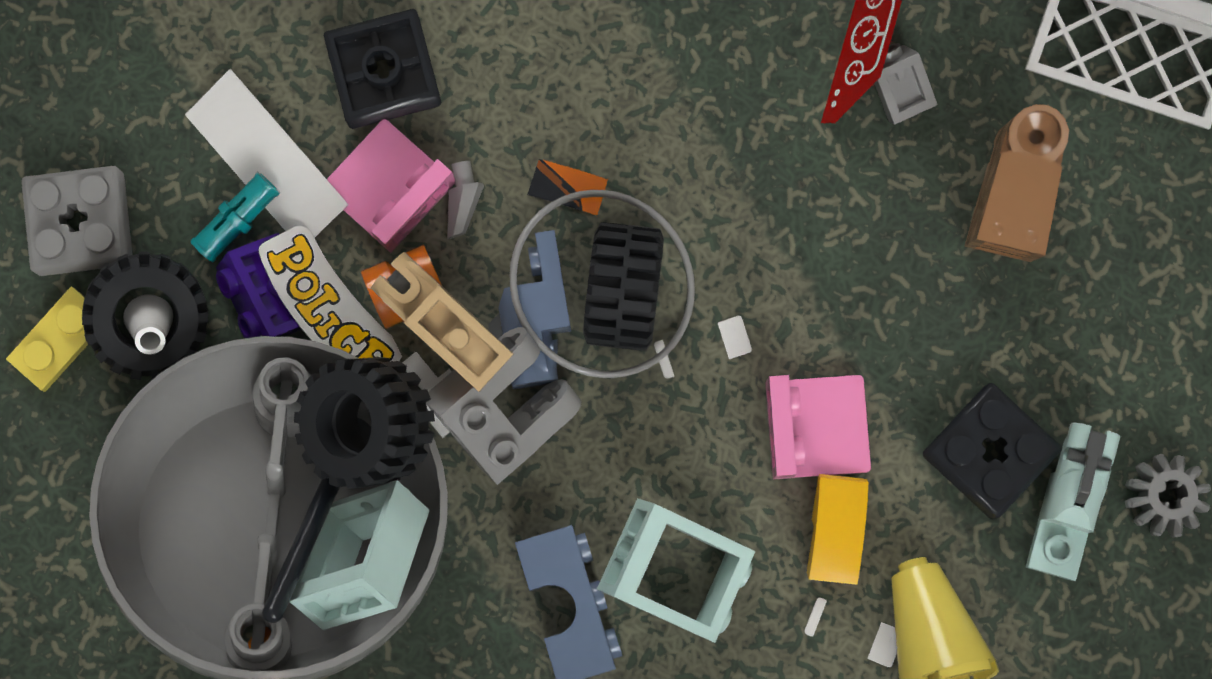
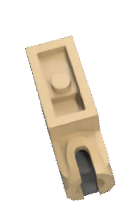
[370,252,514,392]

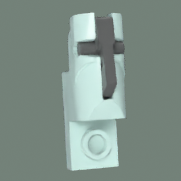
[1026,423,1121,581]

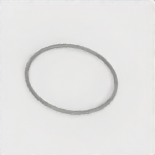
[509,190,695,378]

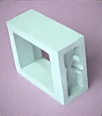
[289,480,430,630]
[597,498,755,643]

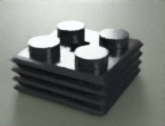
[323,9,441,129]
[923,383,1062,519]

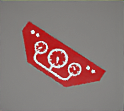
[821,0,902,123]

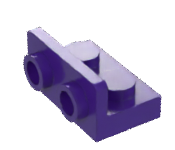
[216,232,302,338]

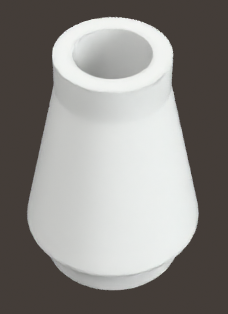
[123,294,173,354]

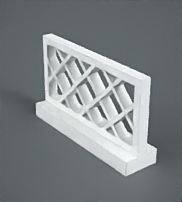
[1025,0,1212,130]

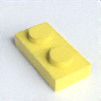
[6,286,88,392]

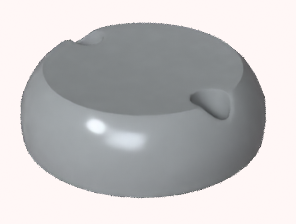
[89,336,448,679]

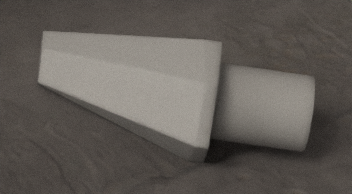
[447,161,484,239]

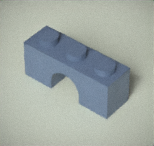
[515,525,622,679]

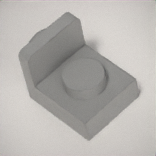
[874,43,938,125]

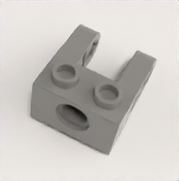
[426,327,581,485]

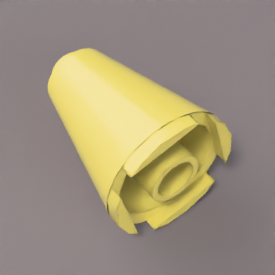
[891,557,999,679]

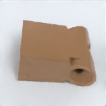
[965,104,1069,262]

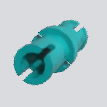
[190,171,280,262]

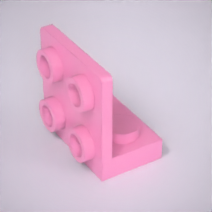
[327,119,455,253]
[765,375,871,479]

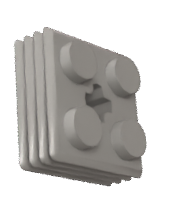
[22,166,132,276]

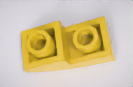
[806,474,869,585]

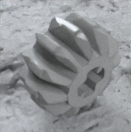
[1125,454,1211,538]

